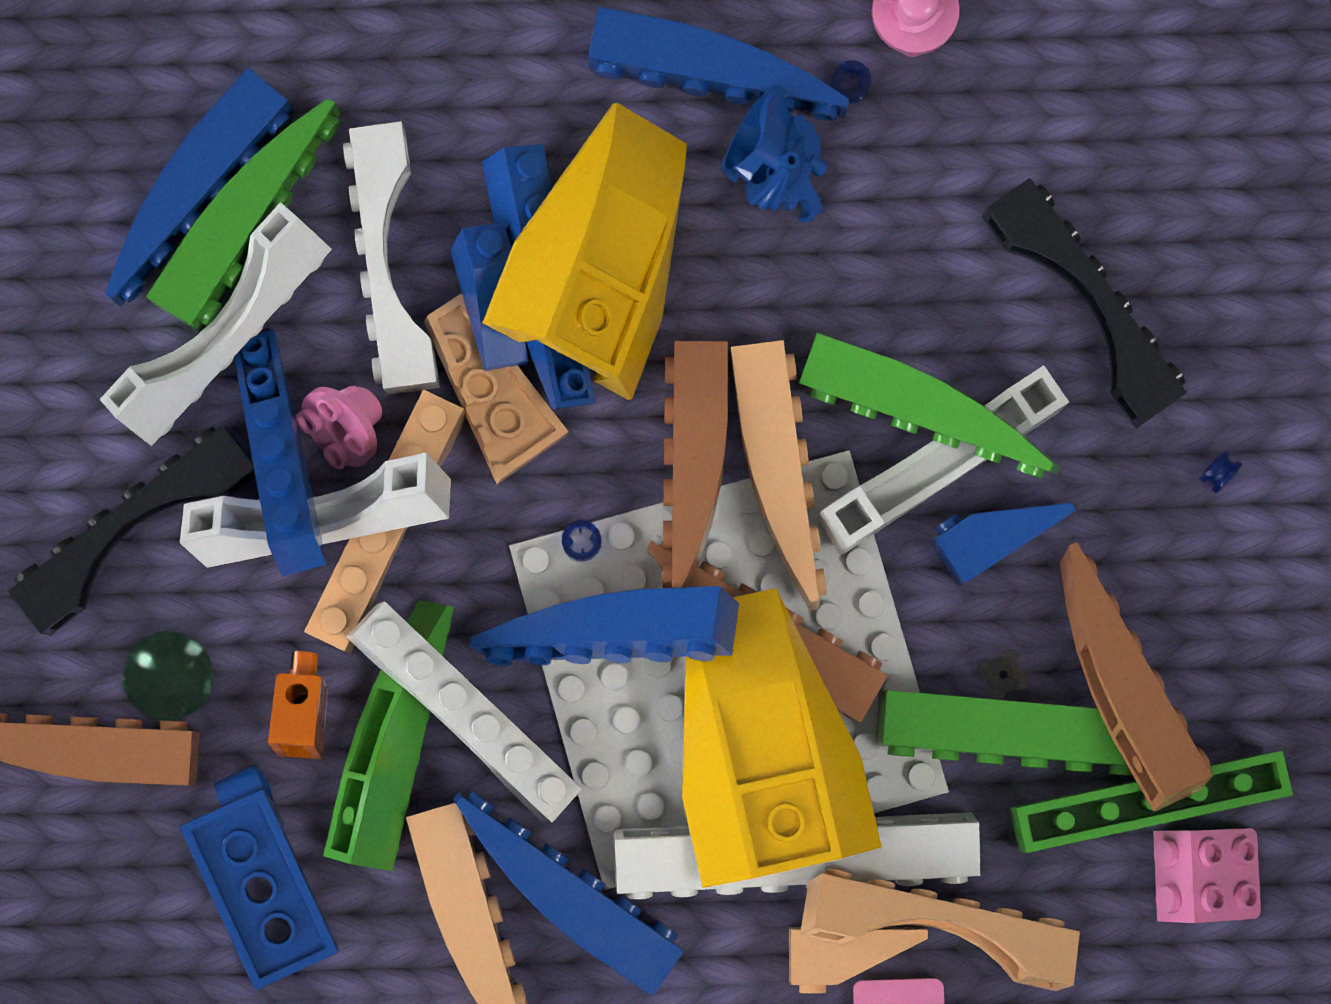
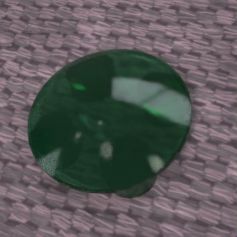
[122,631,214,721]

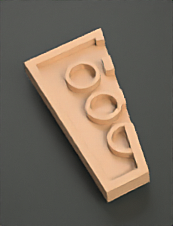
[424,293,569,484]

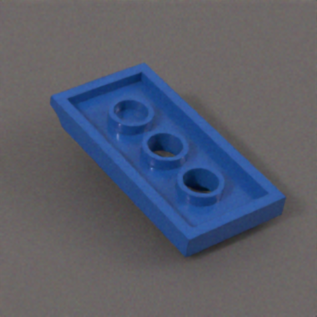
[179,764,339,991]

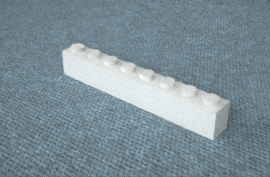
[613,812,980,899]

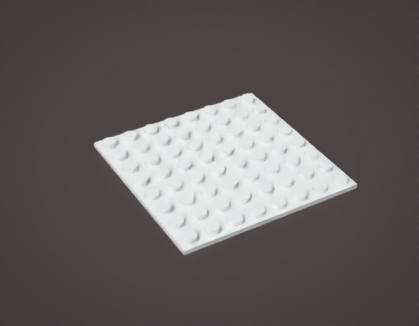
[509,450,949,890]

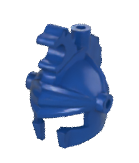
[720,86,828,223]

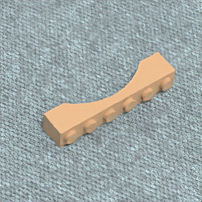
[304,389,466,654]
[800,869,1080,991]

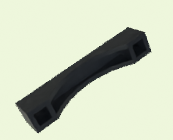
[982,178,1187,429]
[8,426,256,636]

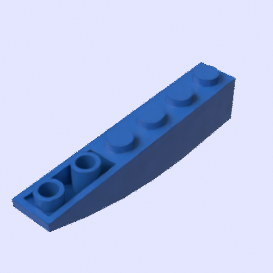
[588,6,849,121]
[105,67,294,307]
[482,144,596,410]
[234,329,327,577]
[470,586,739,666]
[453,791,684,997]

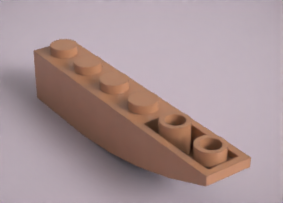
[662,341,728,588]
[647,541,888,723]
[1060,542,1213,812]
[0,713,200,786]

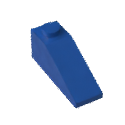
[450,222,528,371]
[931,503,1076,586]

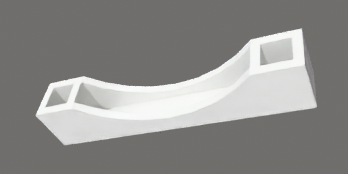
[343,121,440,395]
[100,202,332,446]
[816,365,1069,556]
[180,452,451,568]
[346,601,582,823]

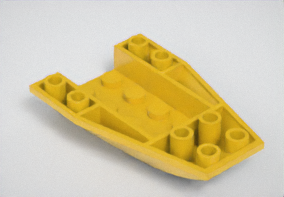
[482,103,687,400]
[682,588,882,888]

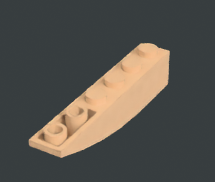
[731,340,827,610]
[406,803,528,1004]

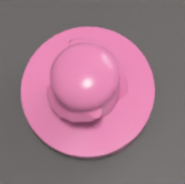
[871,0,959,57]
[296,386,382,470]

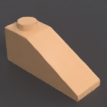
[789,927,928,993]

